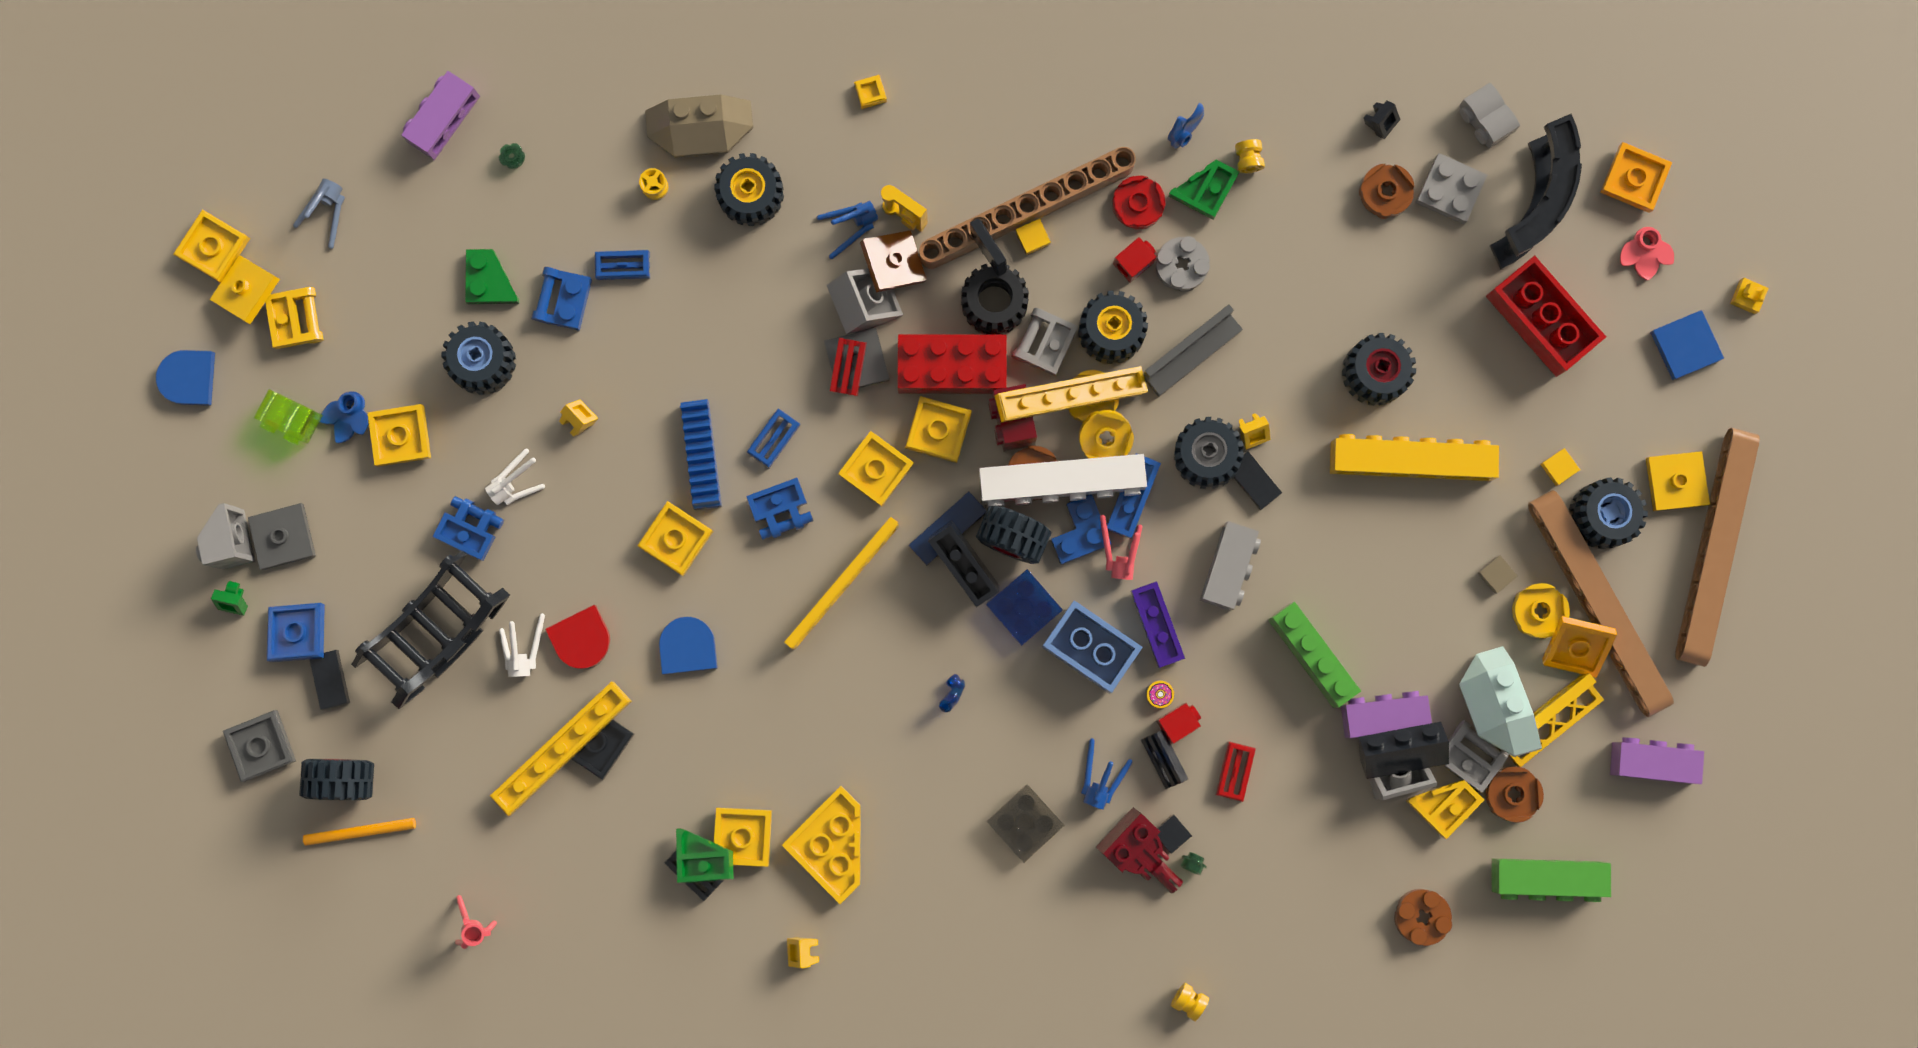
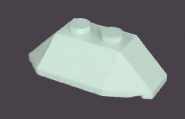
[1459,646,1542,757]

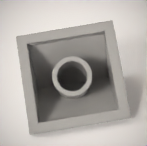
[1369,768,1437,800]

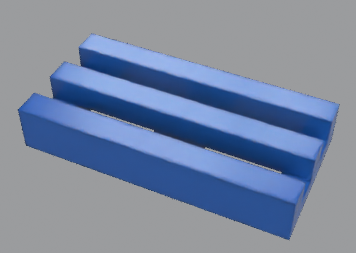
[595,250,650,280]
[747,409,800,469]

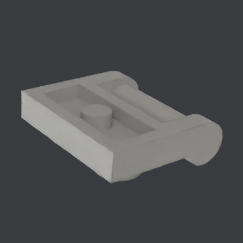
[1012,308,1078,376]
[1443,720,1509,793]

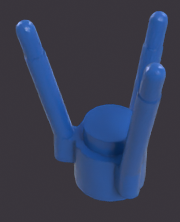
[816,201,878,259]
[1081,738,1133,810]

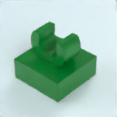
[211,581,248,616]

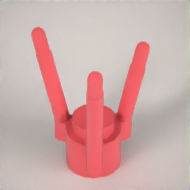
[1100,515,1142,580]
[455,895,497,949]

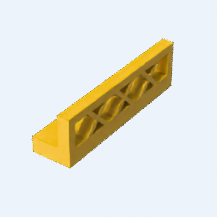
[1509,673,1604,767]

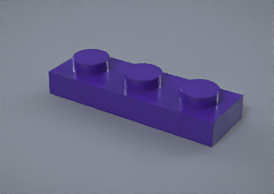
[1130,581,1185,668]

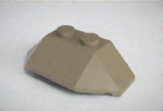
[645,94,753,158]

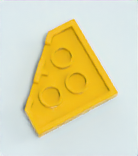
[782,786,861,904]

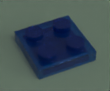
[986,569,1063,646]

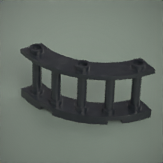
[1490,113,1582,269]
[351,551,510,709]

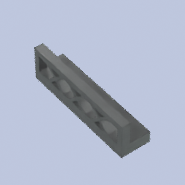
[1143,304,1243,397]

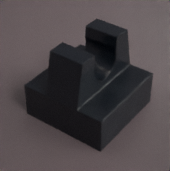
[1363,100,1401,139]

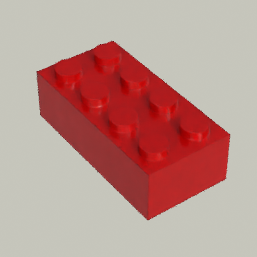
[1486,255,1607,377]
[898,334,1007,394]

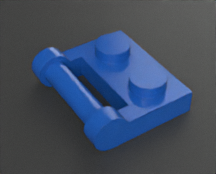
[531,267,592,331]

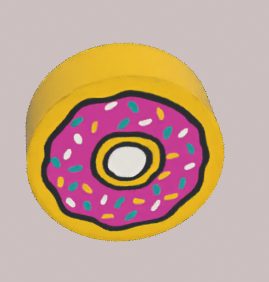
[1146,681,1174,708]

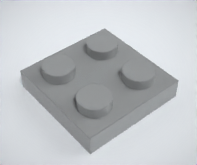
[1415,153,1487,224]

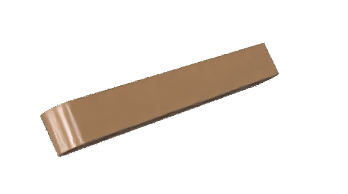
[919,147,1136,269]
[1675,428,1760,667]
[1528,490,1674,718]

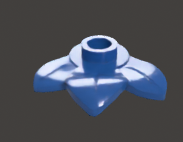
[1168,103,1204,149]
[319,391,368,444]

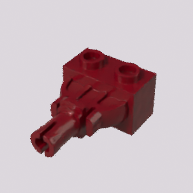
[1096,807,1183,893]

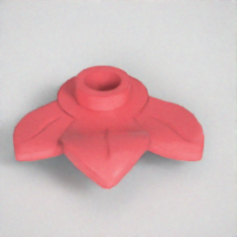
[1620,227,1674,280]

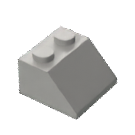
[827,269,903,334]
[196,503,255,570]

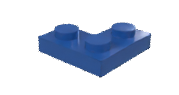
[1051,494,1112,565]

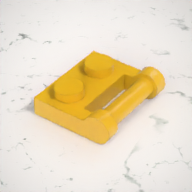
[881,185,928,232]
[265,287,324,349]

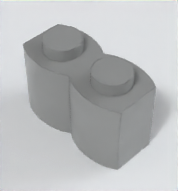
[1459,83,1520,148]

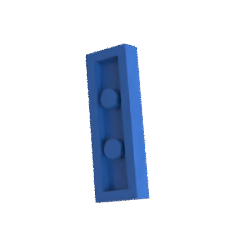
[1107,453,1161,539]

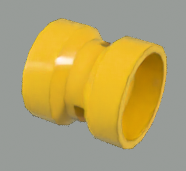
[1235,139,1265,173]
[1171,982,1209,1022]

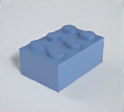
[1042,600,1143,694]

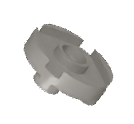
[1155,236,1210,291]

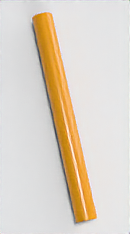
[303,818,416,846]

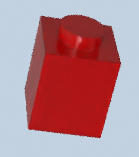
[1113,237,1157,283]
[1156,703,1201,744]

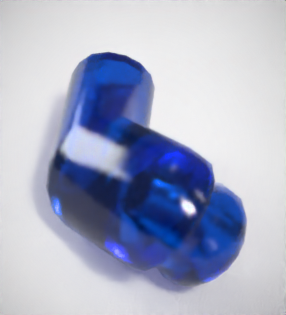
[939,674,965,712]

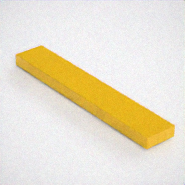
[995,366,1148,422]
[784,517,899,650]
[490,681,632,816]

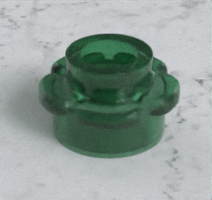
[499,143,525,169]
[1180,852,1207,875]

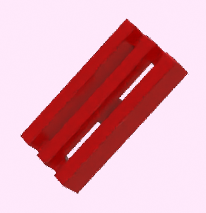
[830,338,867,396]
[1215,741,1256,802]

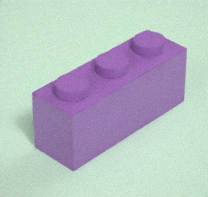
[401,71,480,160]
[1341,691,1432,738]
[1610,737,1704,784]

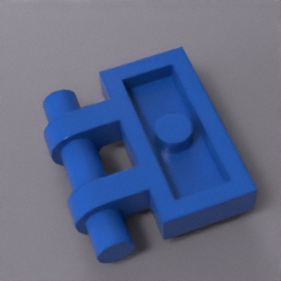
[746,478,814,540]
[432,496,504,561]

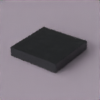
[572,719,635,780]

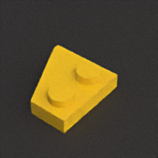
[1406,780,1484,839]

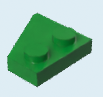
[1168,159,1240,220]
[465,249,519,304]
[676,828,734,883]

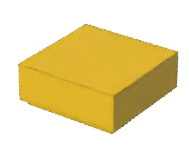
[854,75,887,109]
[1015,219,1051,255]
[1540,448,1580,486]

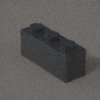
[928,520,1000,608]
[1358,722,1449,779]

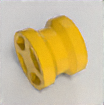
[639,168,668,200]

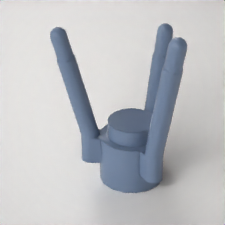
[293,178,345,249]

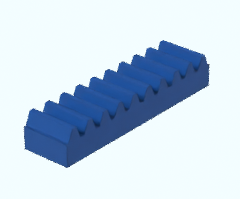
[680,399,722,510]

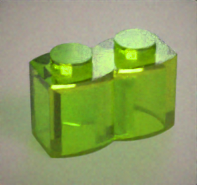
[254,389,323,445]

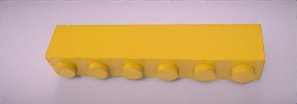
[1330,434,1499,481]

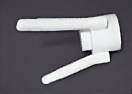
[485,449,545,505]
[499,613,545,677]

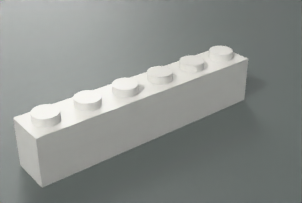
[979,454,1147,507]

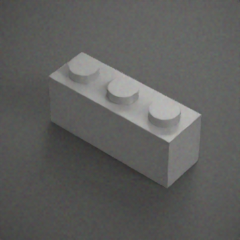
[1199,521,1261,611]

